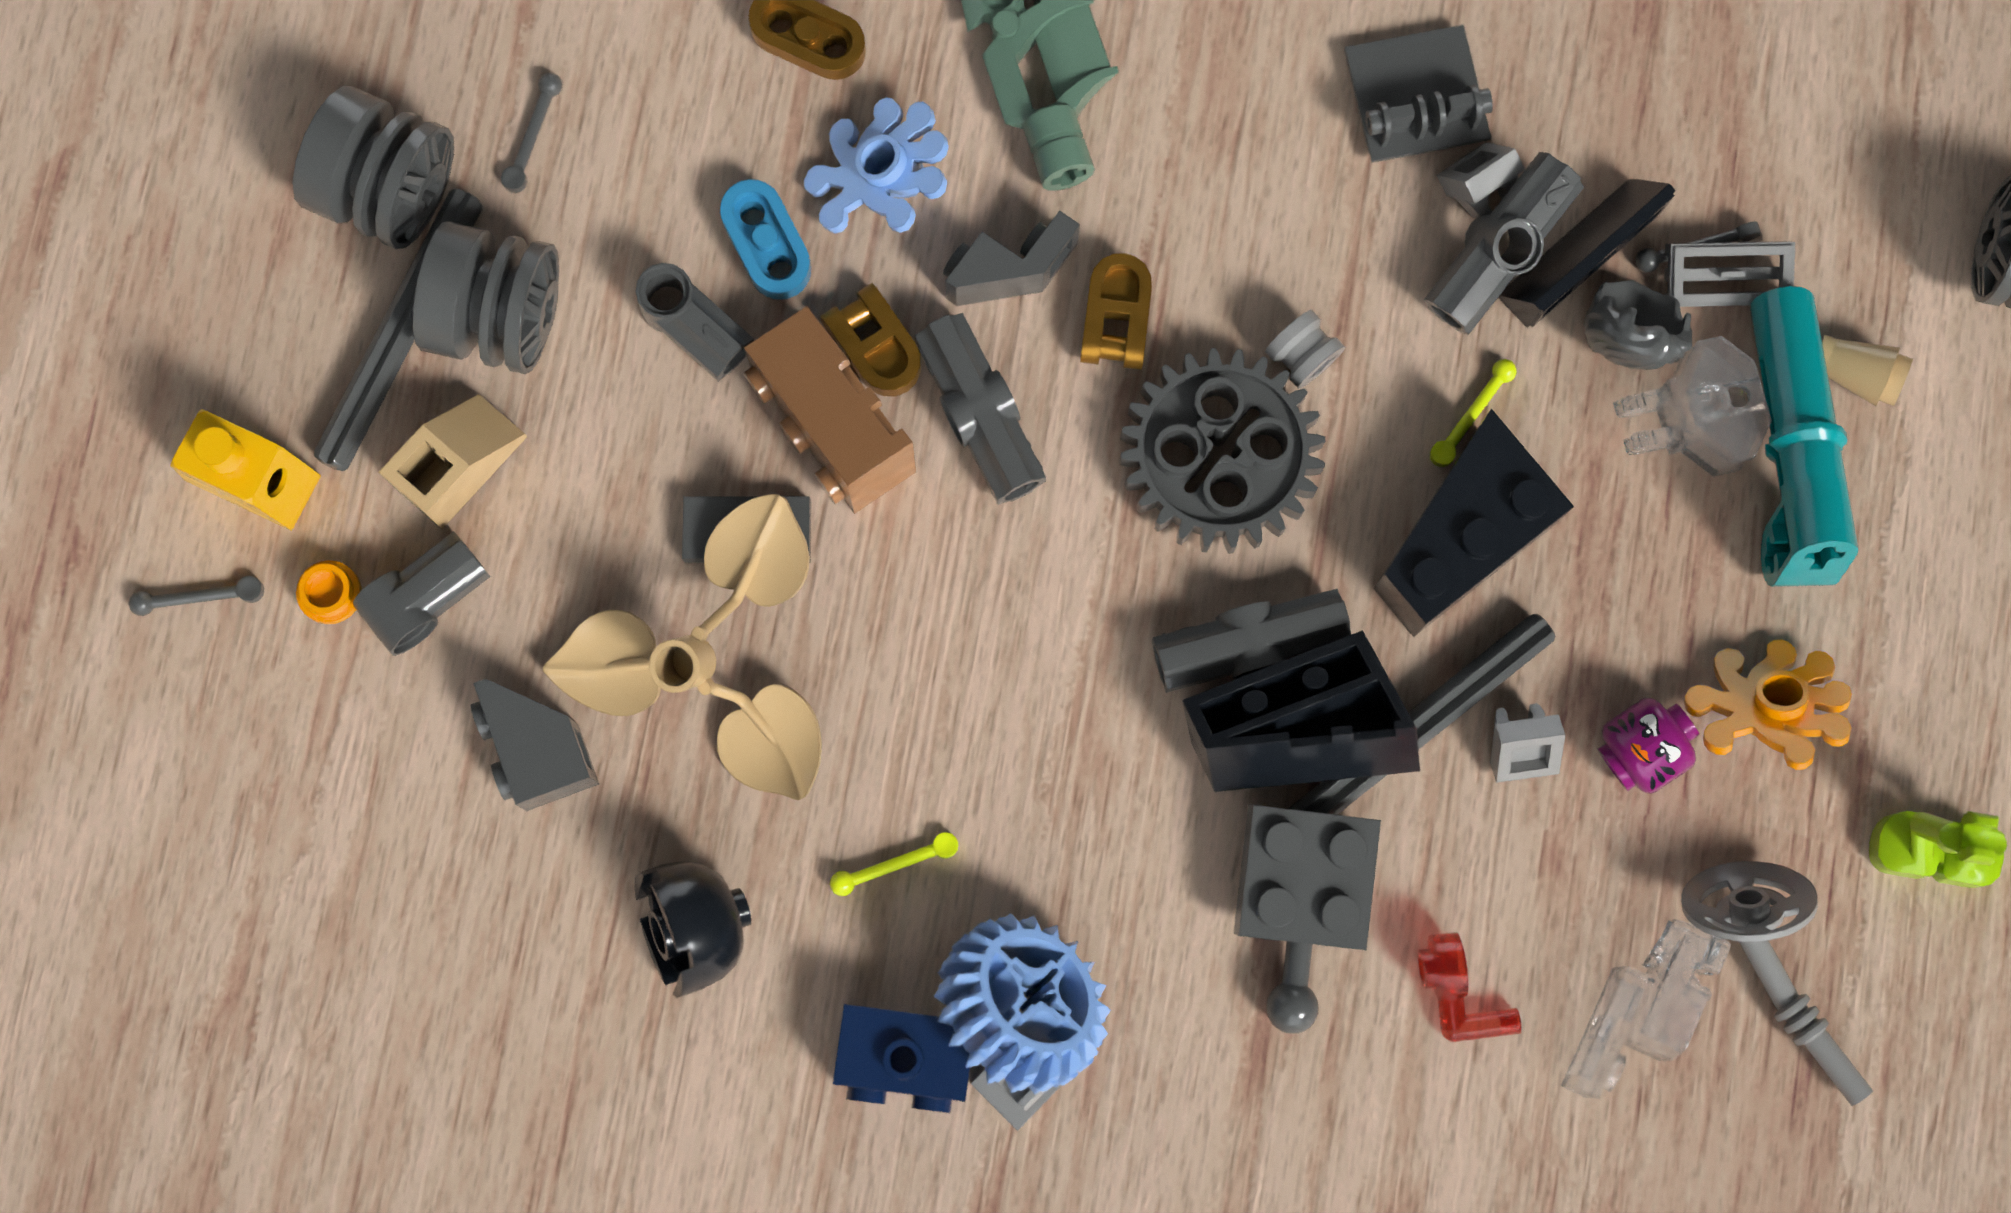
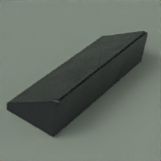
[1499,179,1676,328]

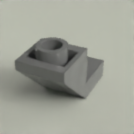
[943,210,1080,306]

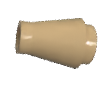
[1822,335,1913,406]

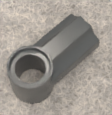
[636,263,755,382]
[353,531,491,656]

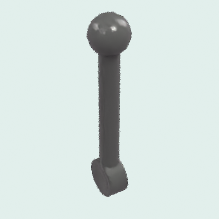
[501,73,563,193]
[1635,221,1762,272]
[129,576,264,616]

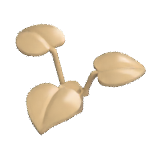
[543,494,822,800]

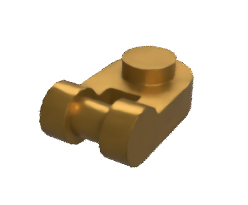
[1080,253,1152,370]
[820,283,921,396]

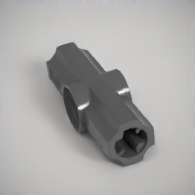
[1424,152,1584,335]
[915,313,1046,505]
[1152,589,1351,693]

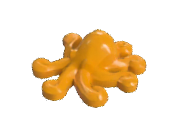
[1684,639,1852,770]

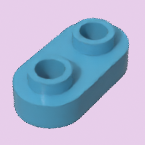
[720,179,811,300]

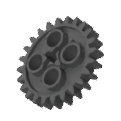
[1119,348,1326,554]

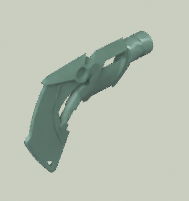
[961,0,1119,191]

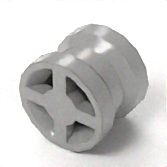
[1265,310,1345,389]

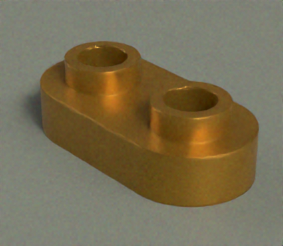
[748,0,866,80]

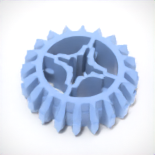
[934,913,1111,1094]

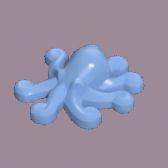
[804,97,949,234]

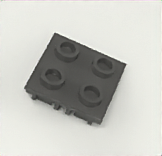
[1344,25,1493,163]

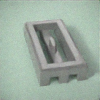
[1664,241,1795,307]

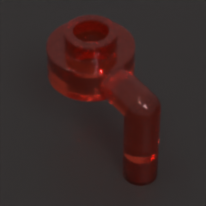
[1418,932,1522,1042]

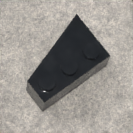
[1374,408,1574,637]
[1182,630,1420,792]

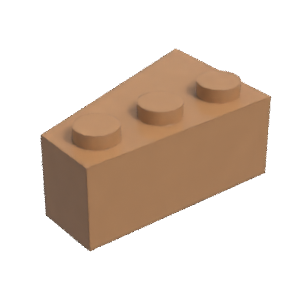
[743,306,916,514]

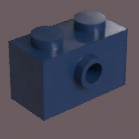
[833,1004,970,1113]

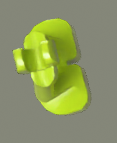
[1869,811,2007,888]

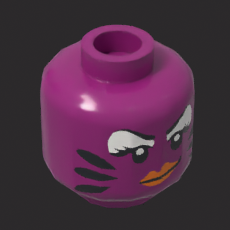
[1597,697,1700,794]

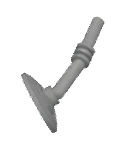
[1681,861,1873,1106]

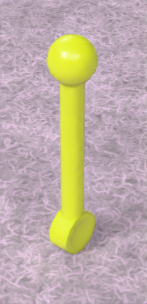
[1429,359,1517,467]
[830,832,959,896]

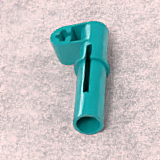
[1750,286,1859,587]

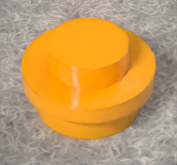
[296,560,362,624]

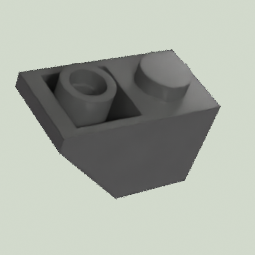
[471,679,599,811]

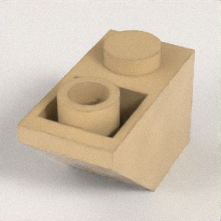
[378,394,527,529]

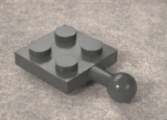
[1233,804,1381,1034]

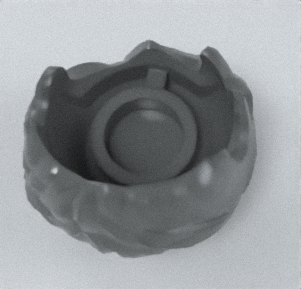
[1584,280,1692,370]

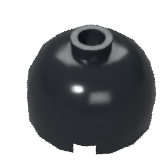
[634,861,751,998]

